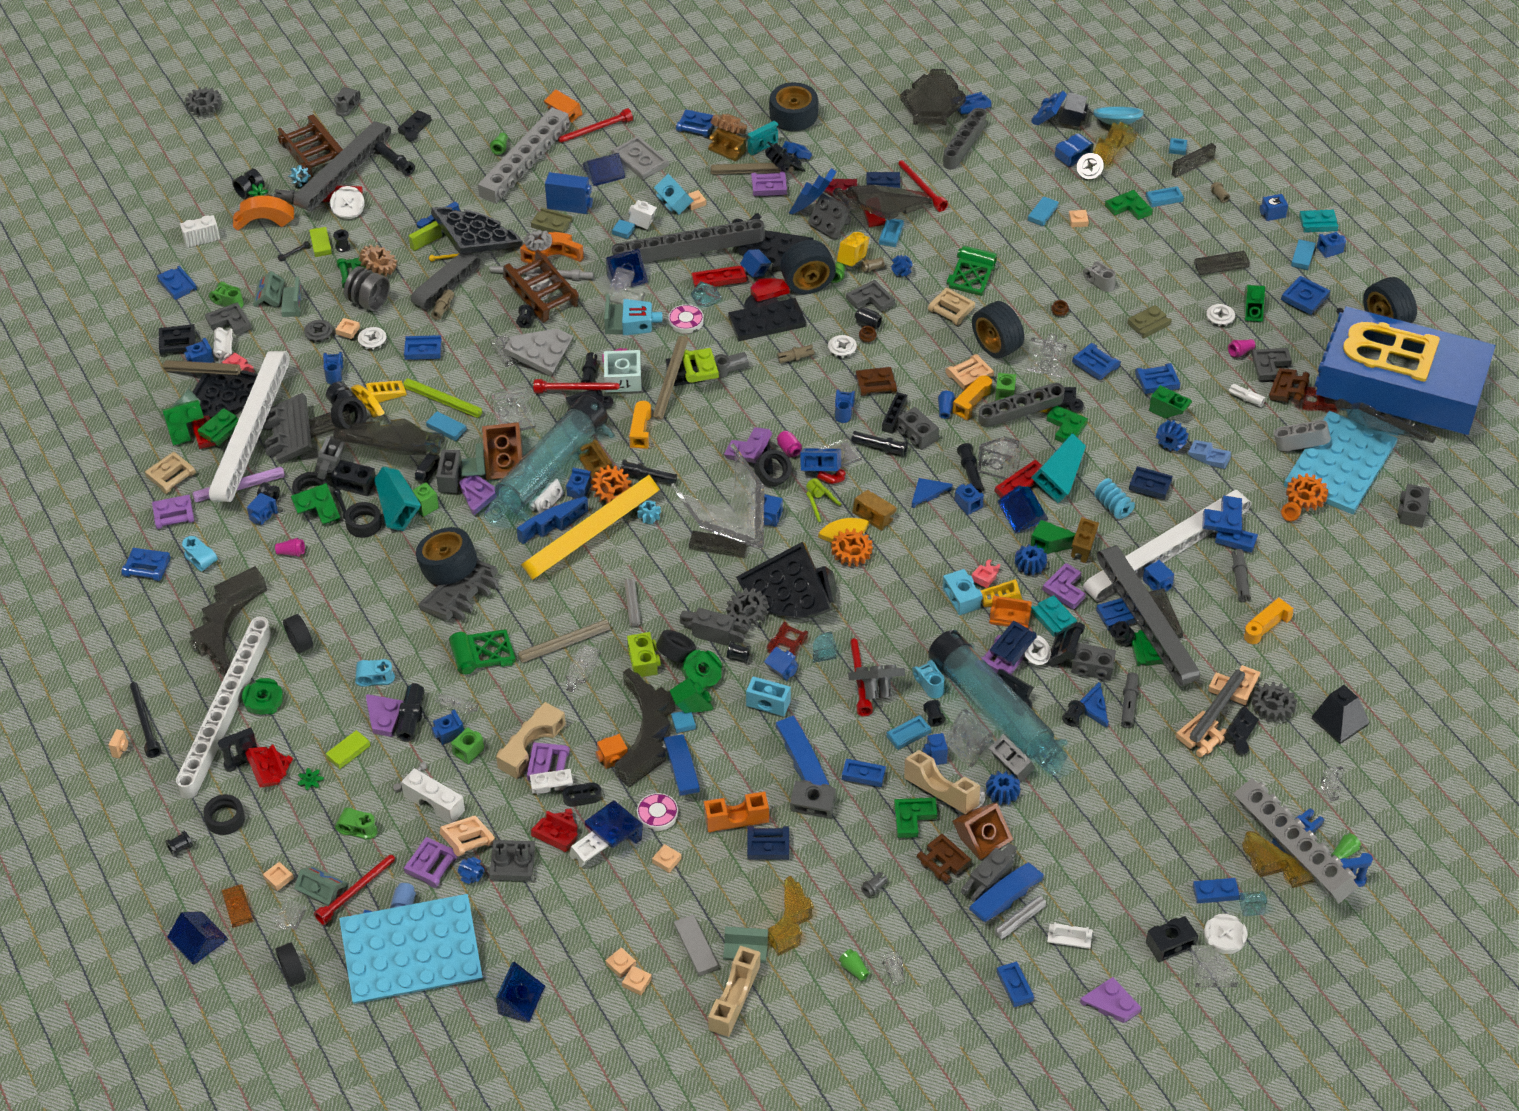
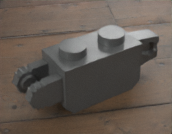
[314,436,346,479]
[680,607,750,645]
[961,843,1017,902]

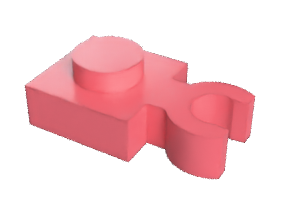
[222,353,255,373]
[971,559,1000,588]

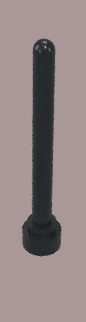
[130,682,162,758]

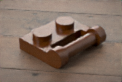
[855,367,897,396]

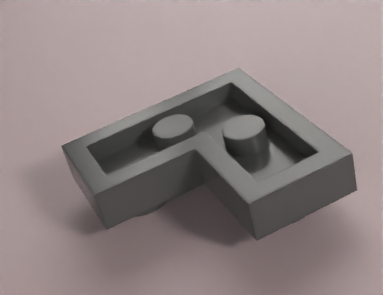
[846,280,895,312]
[205,302,252,335]
[1251,348,1292,381]

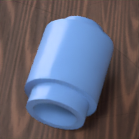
[390,883,416,908]

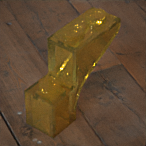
[1093,122,1137,165]
[1242,831,1316,888]
[768,876,814,956]

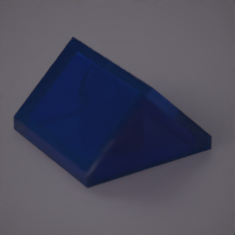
[583,153,625,186]
[606,249,648,291]
[997,485,1048,533]
[167,911,228,965]
[496,961,545,1023]

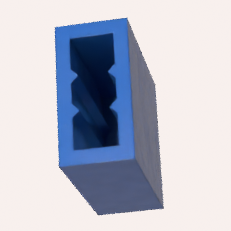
[545,172,593,214]

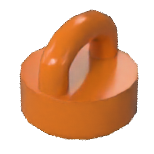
[1281,502,1301,522]

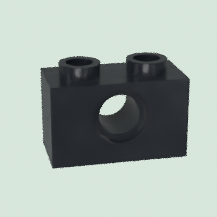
[1146,916,1198,963]

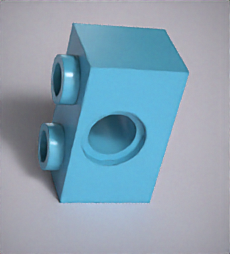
[654,174,694,214]
[942,569,983,615]
[746,676,791,716]

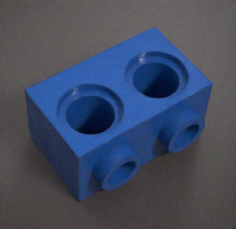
[800,448,841,471]

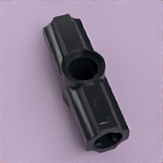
[396,683,425,742]

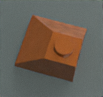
[952,803,1014,860]

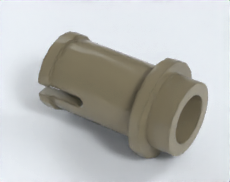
[1211,182,1230,203]
[861,257,885,273]

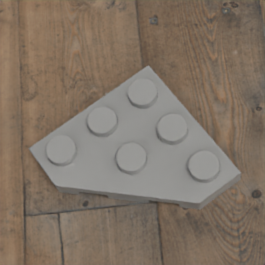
[503,328,573,376]

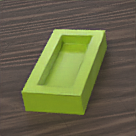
[408,221,442,251]
[309,227,332,257]
[325,730,371,769]

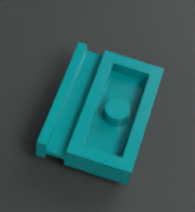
[748,121,778,156]
[1299,209,1339,233]
[1031,595,1077,637]

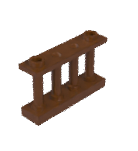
[277,114,343,178]
[503,249,579,323]

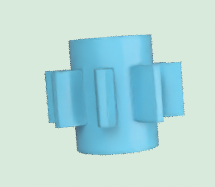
[288,165,311,187]
[637,501,661,524]

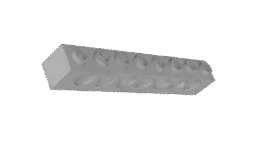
[478,108,570,204]
[1233,778,1358,904]

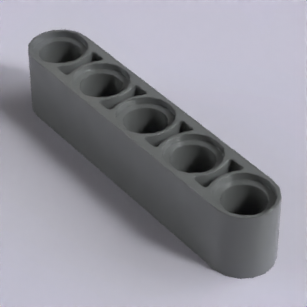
[943,108,986,170]
[411,253,481,310]
[978,383,1065,427]

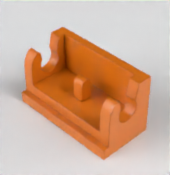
[544,89,582,122]
[989,595,1032,628]

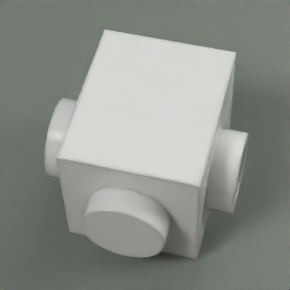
[628,200,657,229]

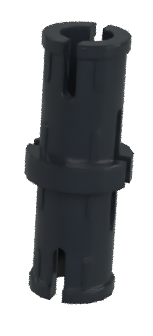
[581,352,598,383]

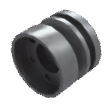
[344,266,390,311]

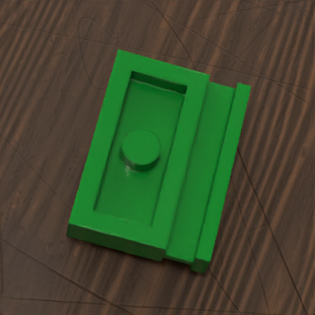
[198,408,239,446]
[1131,630,1164,667]

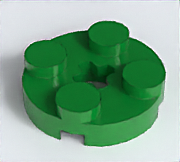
[681,649,722,690]
[242,678,283,715]

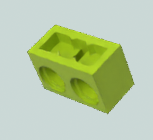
[627,632,661,678]

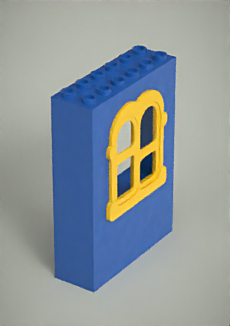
[1314,306,1496,435]

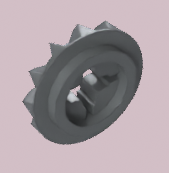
[304,320,333,343]

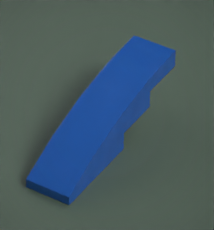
[789,168,837,215]
[517,496,588,544]
[776,715,829,785]
[664,734,700,796]
[969,862,1044,922]

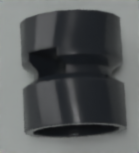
[232,168,265,199]
[326,381,359,415]

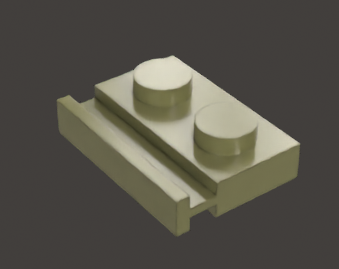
[531,207,573,233]
[1127,305,1172,339]

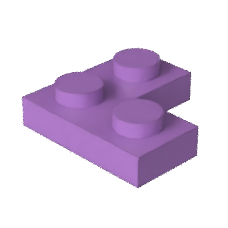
[724,427,772,463]
[1042,563,1086,610]

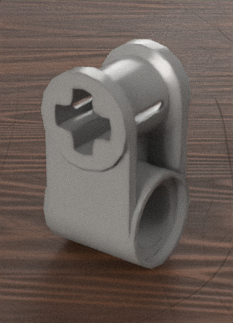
[1083,261,1116,292]

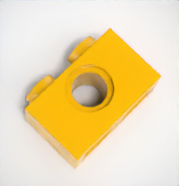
[837,232,870,267]

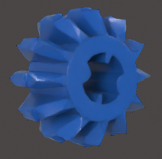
[1156,420,1189,451]
[1014,543,1047,576]
[986,770,1021,806]

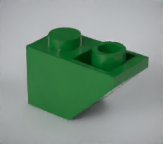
[1244,285,1265,321]
[1149,385,1192,419]
[1030,520,1076,554]
[669,678,714,713]

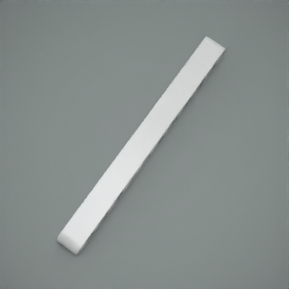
[209,351,290,502]
[1083,490,1251,602]
[176,616,271,799]

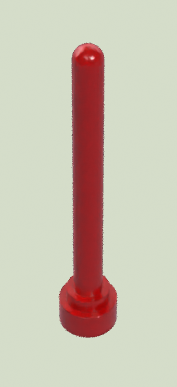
[558,108,633,143]
[898,160,948,212]
[533,379,620,394]
[850,638,873,717]
[314,854,395,925]

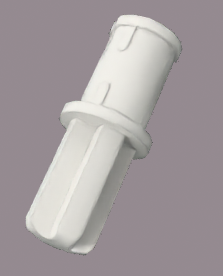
[1229,384,1266,408]

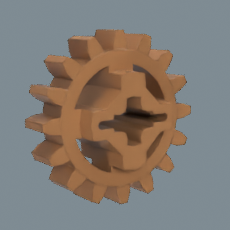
[711,113,747,134]
[359,245,397,276]

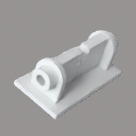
[213,327,233,363]
[529,479,564,514]
[530,769,573,795]
[1047,922,1093,949]

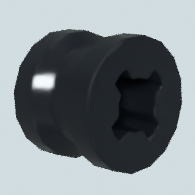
[257,482,280,501]
[1110,621,1135,646]

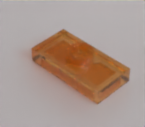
[222,884,253,928]

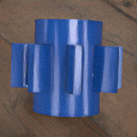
[891,255,913,277]
[458,857,484,884]

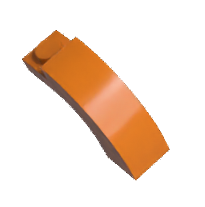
[233,196,294,230]
[520,232,584,264]

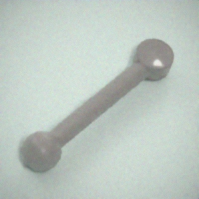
[393,762,427,792]

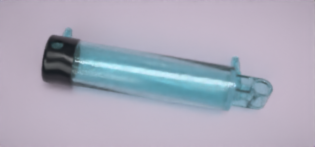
[484,395,615,523]
[928,630,1068,775]

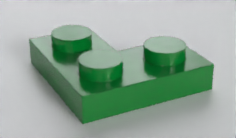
[1105,190,1153,220]
[162,399,204,446]
[1046,406,1088,443]
[290,483,340,526]
[894,797,937,838]

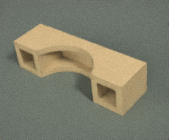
[496,702,566,779]
[904,750,980,814]
[708,946,760,1037]

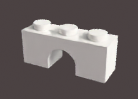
[401,768,465,823]

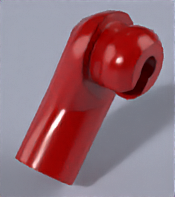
[817,469,846,484]

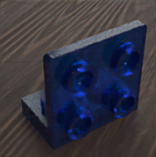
[584,800,643,848]

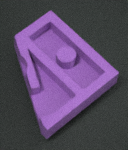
[459,475,500,515]
[366,694,404,737]
[1080,977,1141,1023]

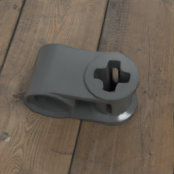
[334,87,361,116]

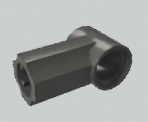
[714,352,749,378]

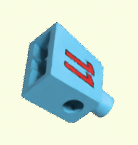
[622,299,663,335]

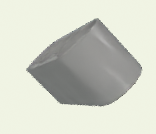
[1274,420,1331,451]

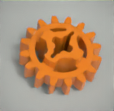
[591,465,632,504]
[1286,473,1328,511]
[831,528,873,567]

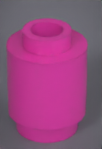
[777,431,802,457]

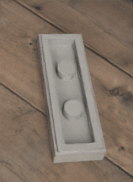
[674,915,718,977]

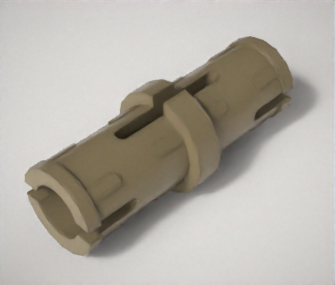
[431,289,455,320]
[777,344,815,364]

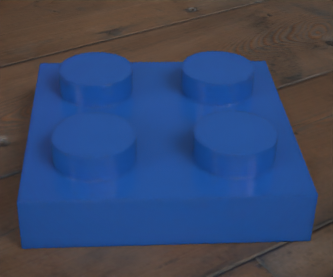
[1281,276,1331,315]

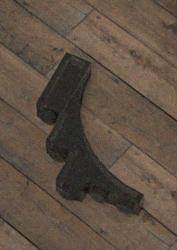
[189,566,267,676]
[615,668,675,788]

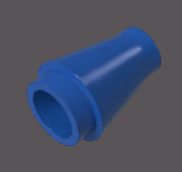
[938,390,956,419]

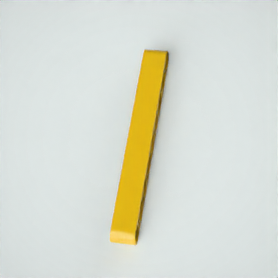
[521,475,660,580]

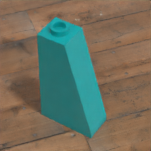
[1031,433,1086,503]
[374,466,421,531]

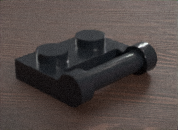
[159,324,196,356]
[1047,622,1085,667]
[218,727,257,772]

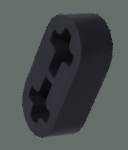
[415,452,440,483]
[562,782,602,807]

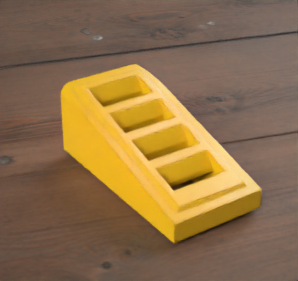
[366,381,407,403]
[980,579,1023,607]

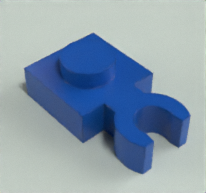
[782,141,812,159]

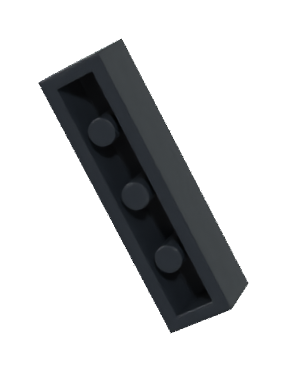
[882,392,908,434]

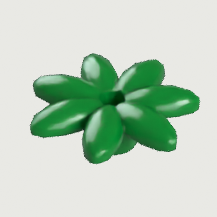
[248,183,268,197]
[297,768,324,790]

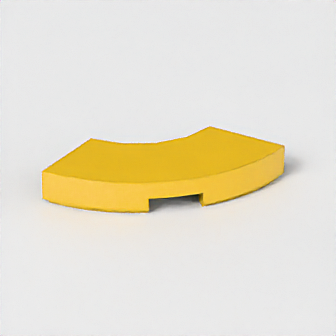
[350,384,385,418]
[818,518,869,543]

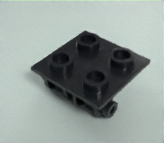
[765,142,805,172]

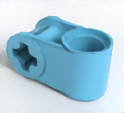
[182,536,218,571]
[355,659,395,687]
[912,660,944,698]

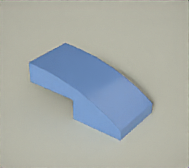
[1188,440,1231,469]

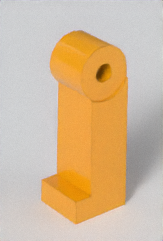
[953,375,992,421]
[629,401,651,449]
[1244,597,1294,644]

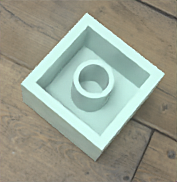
[604,350,641,392]

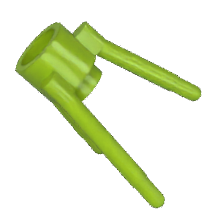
[806,478,841,522]

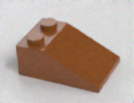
[482,422,524,481]

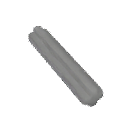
[624,578,640,627]
[995,896,1046,939]

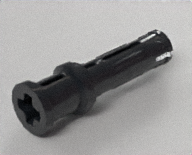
[375,142,415,176]
[851,431,908,458]
[957,443,984,493]
[620,459,677,486]

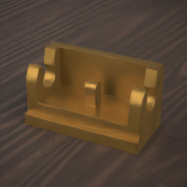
[708,127,746,162]
[578,439,613,479]
[852,489,897,531]
[1071,517,1099,563]

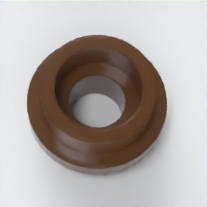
[1051,300,1069,316]
[859,326,877,342]

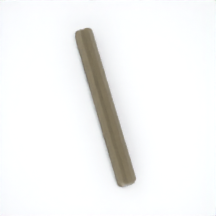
[711,163,794,175]
[653,336,688,419]
[163,360,242,375]
[518,619,610,663]

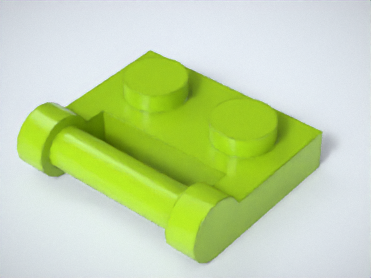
[682,348,719,382]

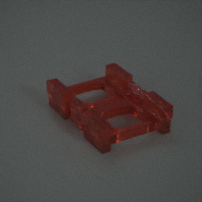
[1302,386,1338,413]
[767,621,808,655]

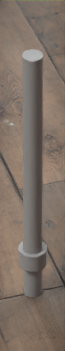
[490,266,594,280]

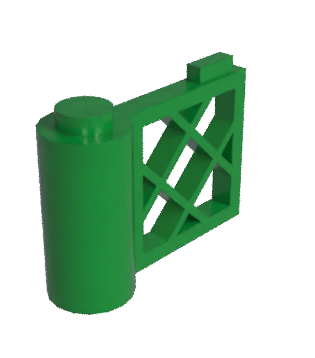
[946,245,998,296]
[449,629,516,675]

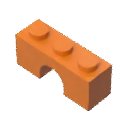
[704,791,769,832]

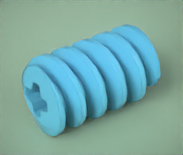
[1095,478,1135,519]

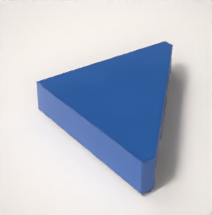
[911,478,953,508]
[1076,682,1109,728]

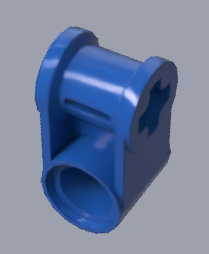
[323,352,343,384]
[835,389,855,423]

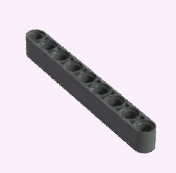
[294,121,391,211]
[612,219,765,266]
[1097,545,1200,686]

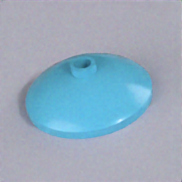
[1094,107,1144,128]

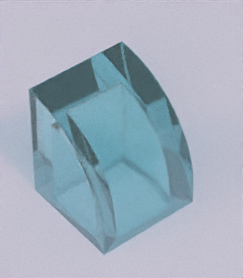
[690,281,722,307]
[813,631,836,663]
[1239,891,1267,916]

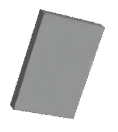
[612,136,669,180]

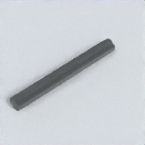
[1189,669,1245,743]

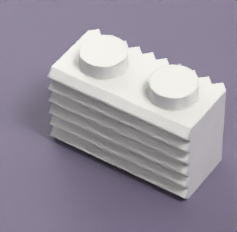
[180,215,220,248]

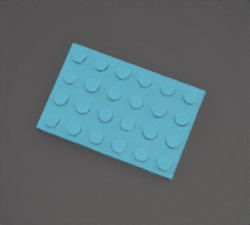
[1284,411,1398,514]
[339,894,483,1004]

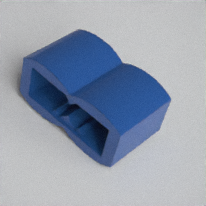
[1055,134,1094,166]

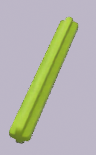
[403,378,483,418]

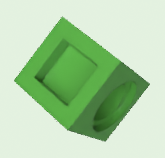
[995,373,1016,401]
[412,482,439,517]
[451,727,484,764]

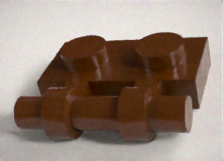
[1269,368,1310,404]
[916,834,972,884]

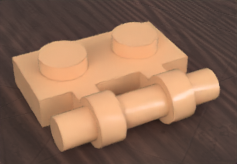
[1176,711,1226,758]

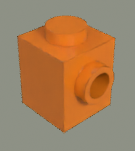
[595,734,628,769]

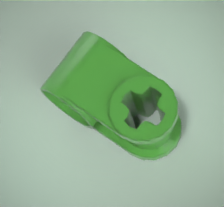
[209,282,244,308]
[335,808,378,840]

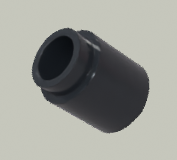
[855,307,882,329]

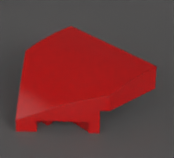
[750,278,790,302]
[245,744,293,788]
[531,808,578,852]

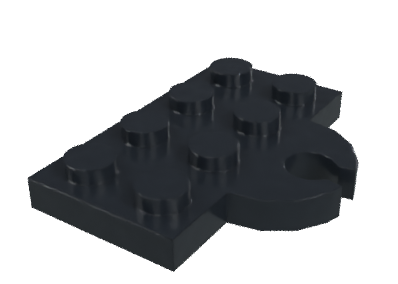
[739,230,814,272]
[728,295,806,342]

